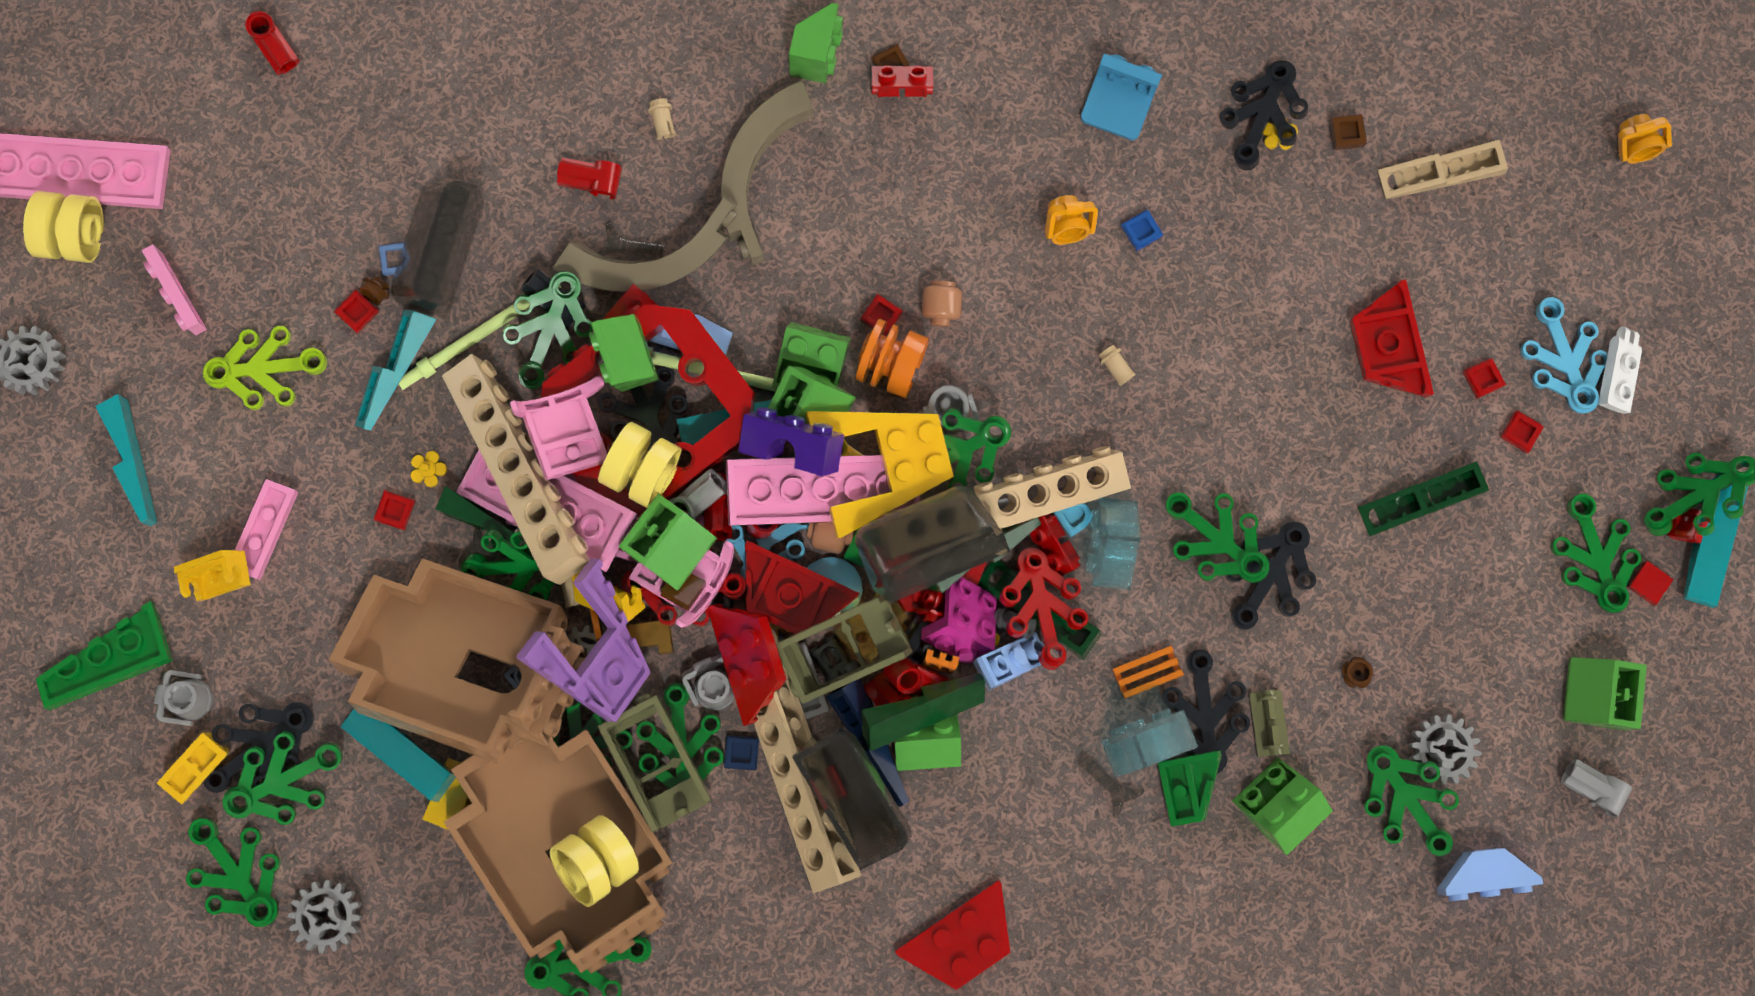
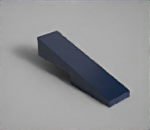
[826,678,909,812]

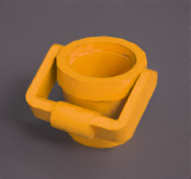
[1618,114,1672,164]
[1045,195,1098,245]

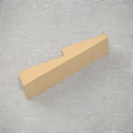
[1378,140,1508,199]

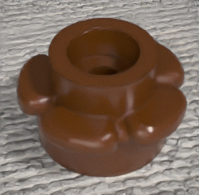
[359,276,390,305]
[1342,657,1373,688]

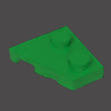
[1158,751,1222,827]

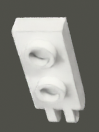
[1598,326,1642,414]

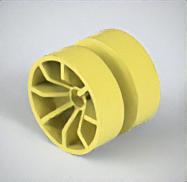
[23,191,104,263]
[598,422,682,508]
[550,815,639,907]

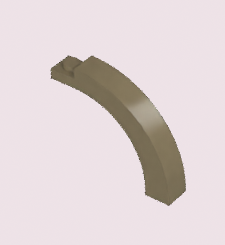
[721,81,813,266]
[553,197,738,292]

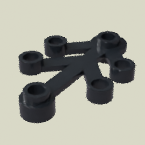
[1220,60,1308,171]
[598,367,688,451]
[1225,522,1316,630]
[1162,649,1250,774]
[203,702,314,793]

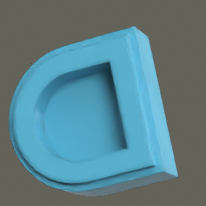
[1053,503,1091,538]

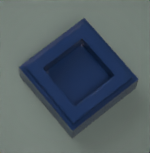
[724,736,759,771]

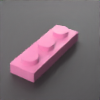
[142,244,207,336]
[235,479,299,580]

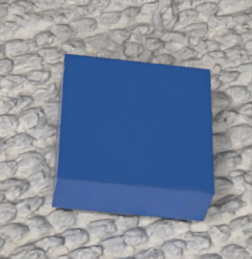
[1121,209,1163,252]

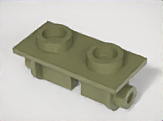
[1249,690,1290,757]

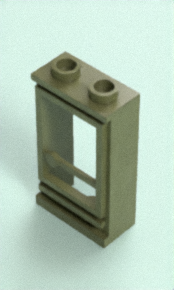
[776,593,913,704]
[598,693,713,832]

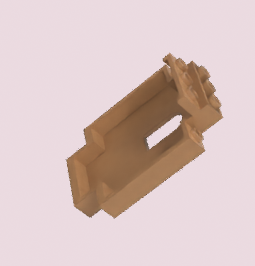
[329,558,587,763]
[444,729,672,974]

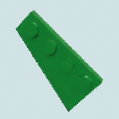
[36,601,173,711]

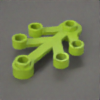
[203,326,327,410]

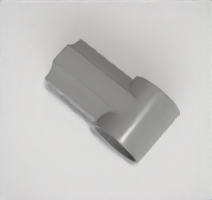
[669,469,727,520]
[1561,759,1633,818]

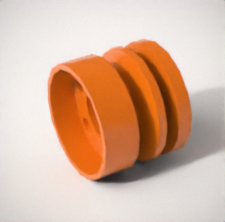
[855,319,930,399]

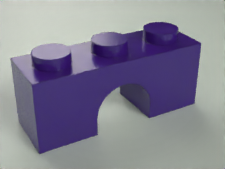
[738,408,844,476]

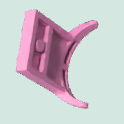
[510,377,607,481]
[629,541,734,627]

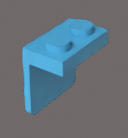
[1081,54,1162,141]

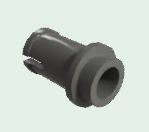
[994,607,1037,639]

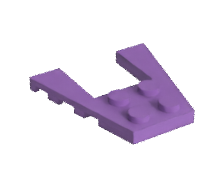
[516,558,651,722]

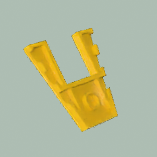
[805,411,954,539]

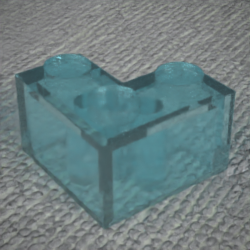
[1086,498,1141,590]
[1101,708,1198,778]

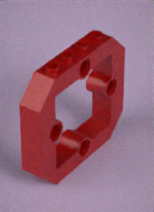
[541,304,756,516]

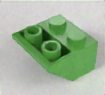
[789,3,843,84]
[589,314,659,392]
[772,322,851,389]
[768,366,856,424]
[618,494,717,591]
[1563,657,1647,731]
[894,697,961,771]
[1232,757,1333,855]

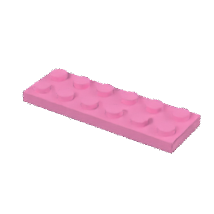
[0,133,171,209]
[456,450,637,572]
[726,455,920,526]

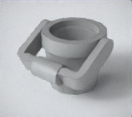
[923,385,980,435]
[681,654,735,711]
[154,670,213,726]

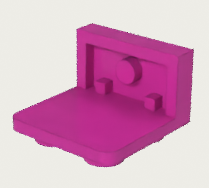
[921,577,997,664]

